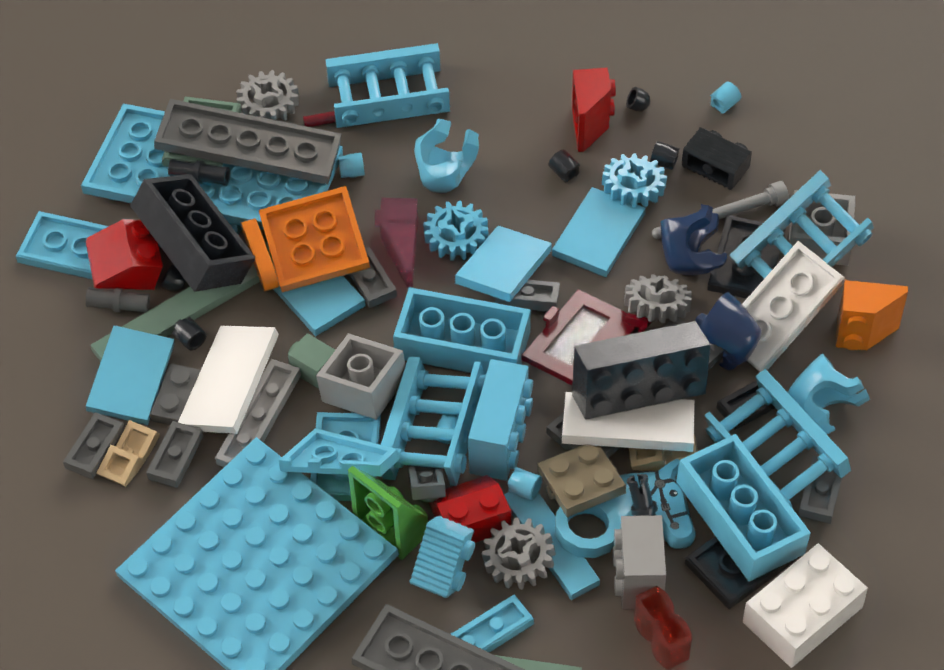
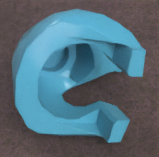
[414,119,479,193]
[788,353,870,434]

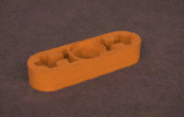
[241,218,279,292]

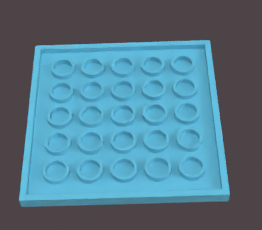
[115,437,399,670]

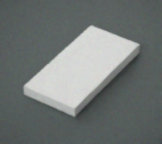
[742,241,846,372]
[178,326,279,434]
[562,392,694,452]

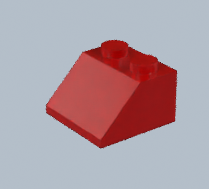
[572,67,616,152]
[86,219,163,290]
[428,475,511,543]

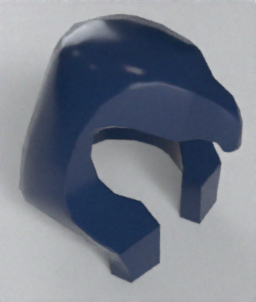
[660,204,727,276]
[695,292,762,370]

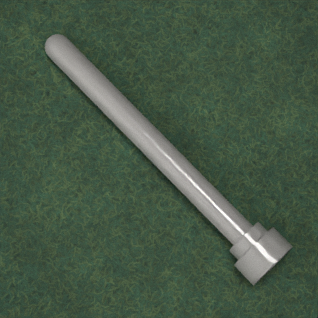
[652,181,789,239]

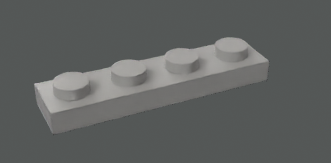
[215,359,301,467]

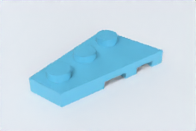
[279,428,398,477]

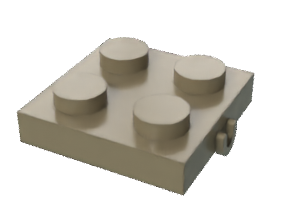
[537,445,626,517]

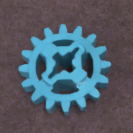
[602,153,667,208]
[423,201,489,261]

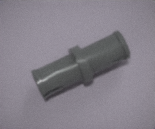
[86,287,150,313]

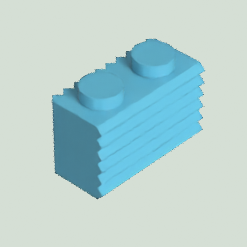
[410,516,475,598]

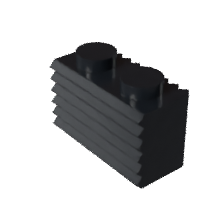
[682,127,752,190]

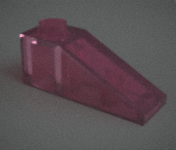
[375,198,419,288]

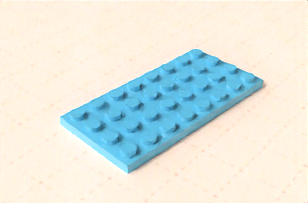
[81,103,343,230]

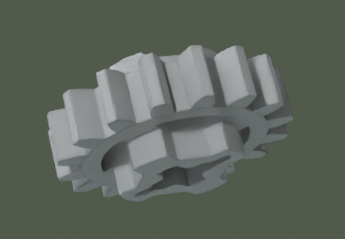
[236,70,299,121]
[624,274,692,323]
[482,517,556,590]

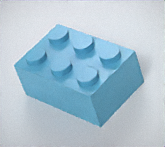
[468,359,533,481]

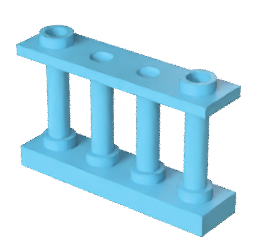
[325,43,450,128]
[729,170,874,279]
[381,357,486,486]
[704,369,851,509]

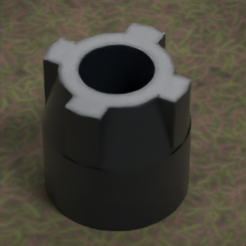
[650,141,680,170]
[548,149,580,183]
[172,317,207,351]

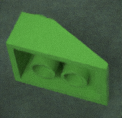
[348,466,428,560]

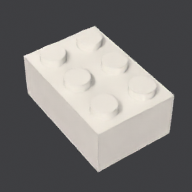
[743,543,868,668]

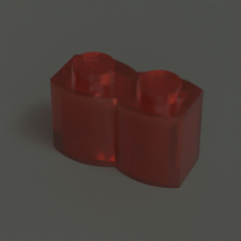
[634,586,692,670]

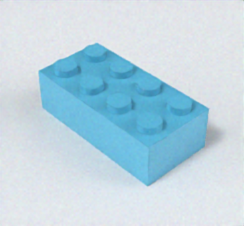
[393,287,531,375]
[676,434,811,582]

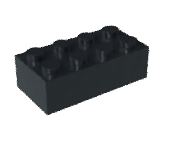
[130,174,256,292]
[572,321,711,420]

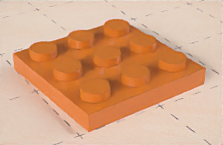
[259,186,370,292]

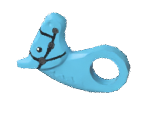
[555,459,696,558]

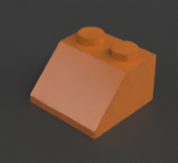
[836,280,908,350]

